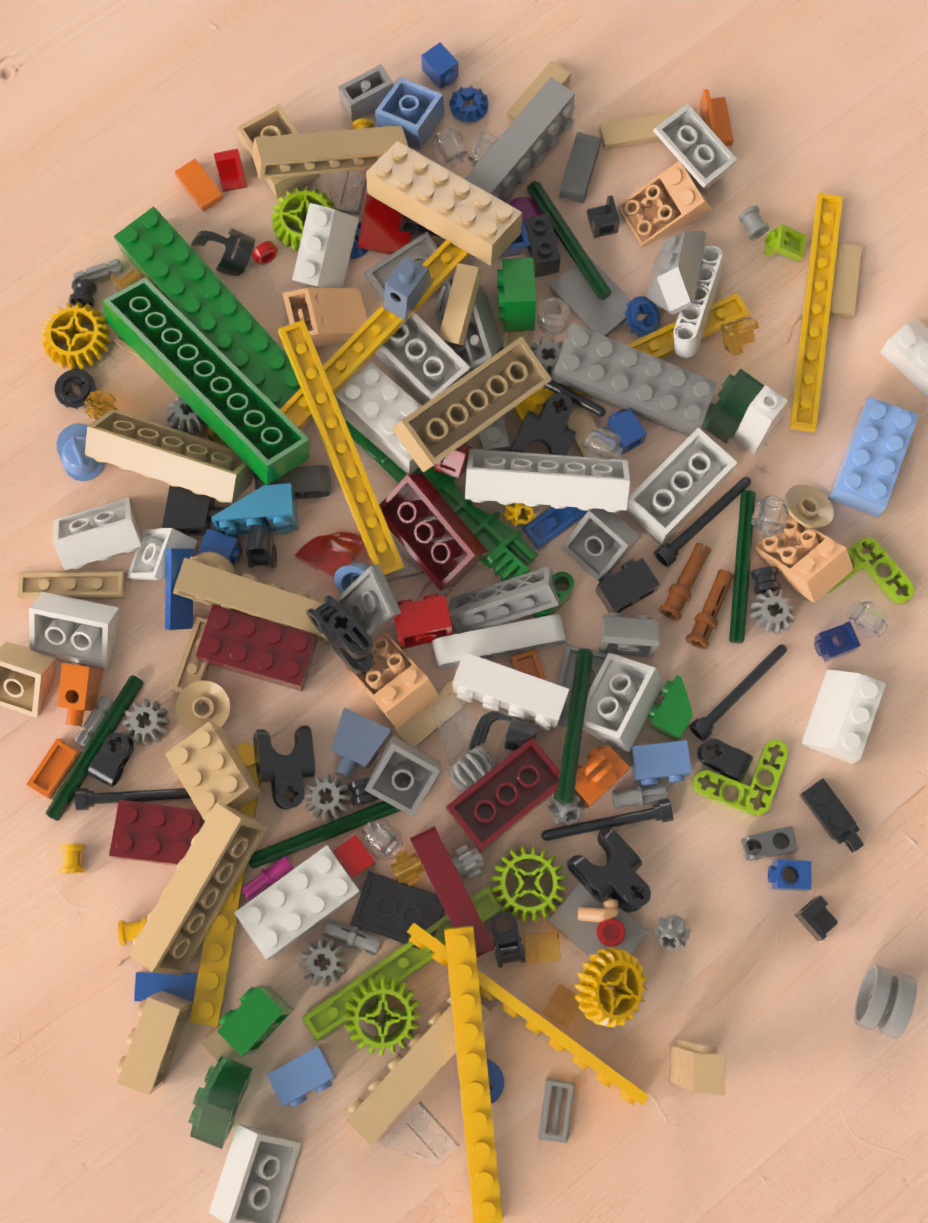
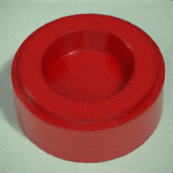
[252,241,278,265]
[596,918,625,947]

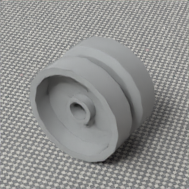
[854,964,917,1039]

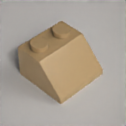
[0,641,56,718]

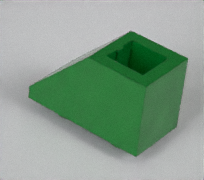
[647,675,693,741]

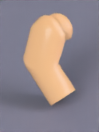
[578,899,619,922]

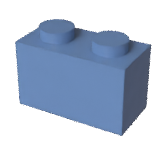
[630,740,692,786]
[267,1045,336,1108]

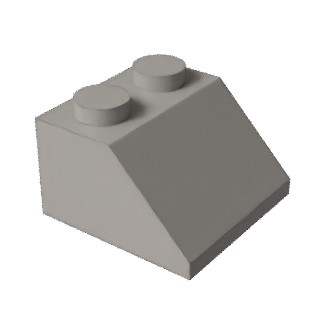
[561,508,641,580]
[599,613,659,658]
[365,735,441,817]

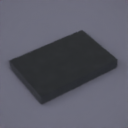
[350,871,444,952]

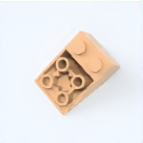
[618,161,713,247]
[282,288,368,348]
[753,516,854,603]
[344,632,439,730]

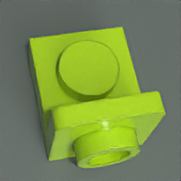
[764,224,807,261]

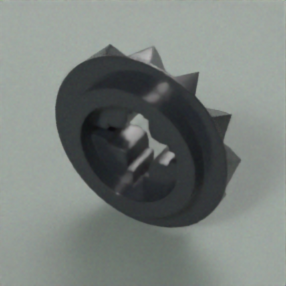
[54,369,97,410]

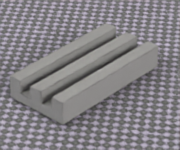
[538,1078,575,1143]

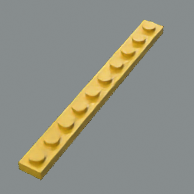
[789,193,843,433]
[280,240,471,430]
[514,292,750,423]
[278,320,404,576]
[190,743,261,1027]
[407,923,649,1106]
[444,926,503,1223]

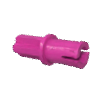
[242,856,295,901]

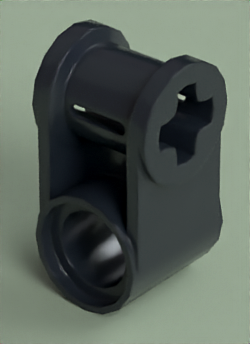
[246,525,277,568]
[87,732,134,787]
[697,739,753,783]
[491,912,526,968]

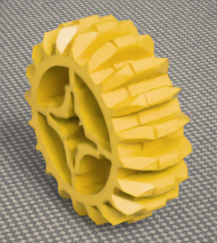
[40,302,111,370]
[574,947,647,1028]

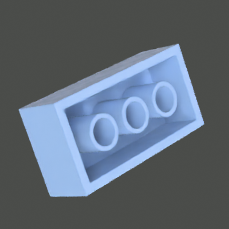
[828,397,919,517]

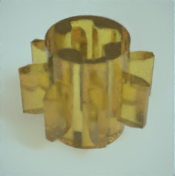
[84,389,118,420]
[391,849,424,886]

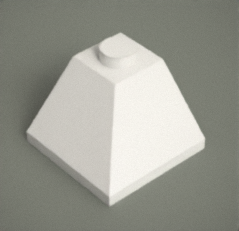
[127,528,197,580]

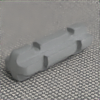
[73,259,123,282]
[75,696,113,747]

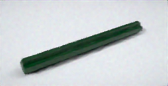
[527,181,611,301]
[729,490,756,644]
[556,648,593,803]
[45,675,144,821]
[248,801,401,869]

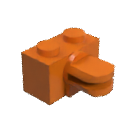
[574,744,630,808]

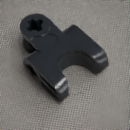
[509,393,576,456]
[306,595,373,674]
[253,725,315,810]
[567,827,651,912]

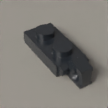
[799,778,864,853]

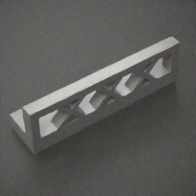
[449,566,559,634]

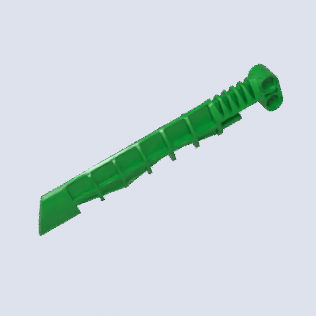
[346,420,574,618]

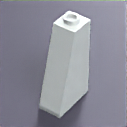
[733,385,788,454]

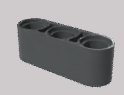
[559,132,601,203]
[254,465,331,499]

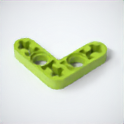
[826,537,915,604]
[692,739,788,817]

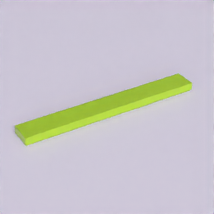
[301,886,502,1041]

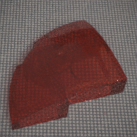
[295,532,365,578]

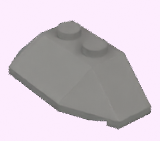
[647,231,706,315]
[435,272,501,370]

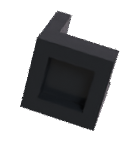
[587,195,620,238]
[795,895,838,941]

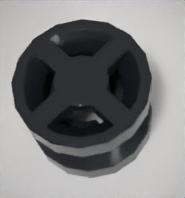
[69,279,98,308]
[751,566,781,594]
[347,777,380,806]

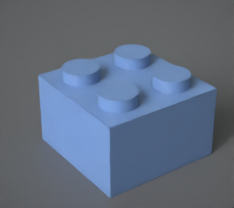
[375,77,445,150]

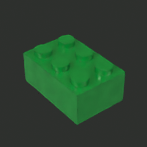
[216,986,294,1057]

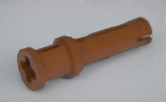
[658,543,711,621]
[685,569,734,649]

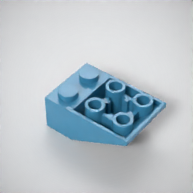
[212,483,299,538]

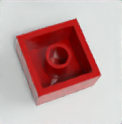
[394,594,452,649]

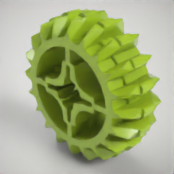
[271,186,338,252]
[491,846,567,922]
[343,975,421,1056]

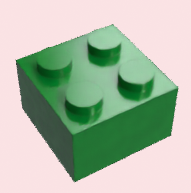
[497,258,536,332]

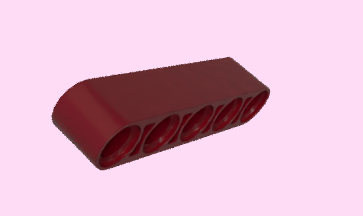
[410,826,495,958]

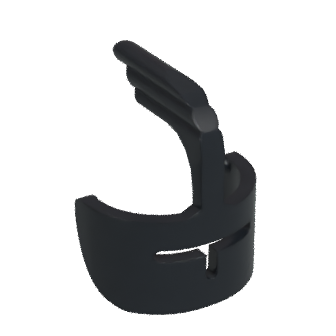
[191,228,255,276]
[469,712,539,751]

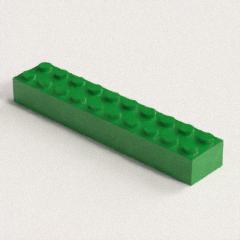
[114,206,301,410]
[103,277,310,485]

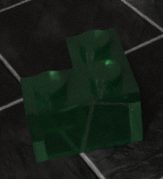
[702,368,765,444]
[189,1056,253,1149]

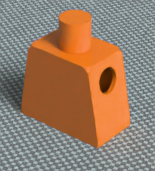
[58,663,103,726]

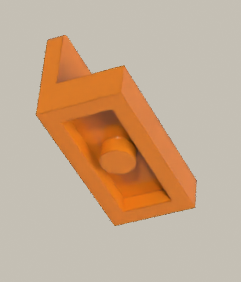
[699,89,734,146]

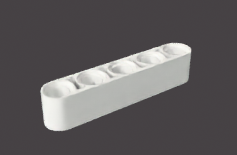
[674,245,722,358]
[432,615,566,668]

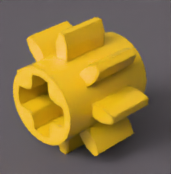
[503,502,536,527]

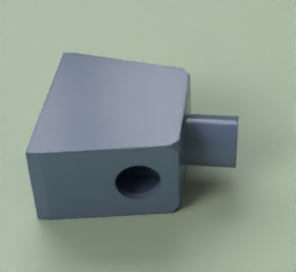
[383,256,432,321]
[331,708,393,778]

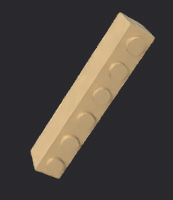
[252,125,408,179]
[173,557,329,643]
[346,997,491,1145]
[669,1040,726,1095]

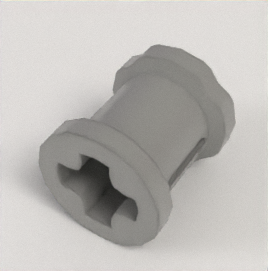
[738,206,770,240]

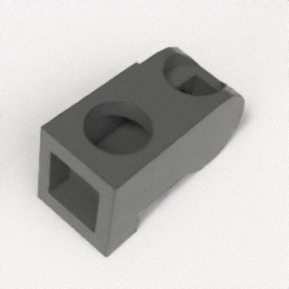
[741,825,798,861]

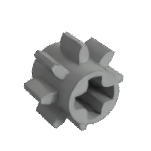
[548,791,584,825]
[452,844,486,880]
[654,915,691,950]

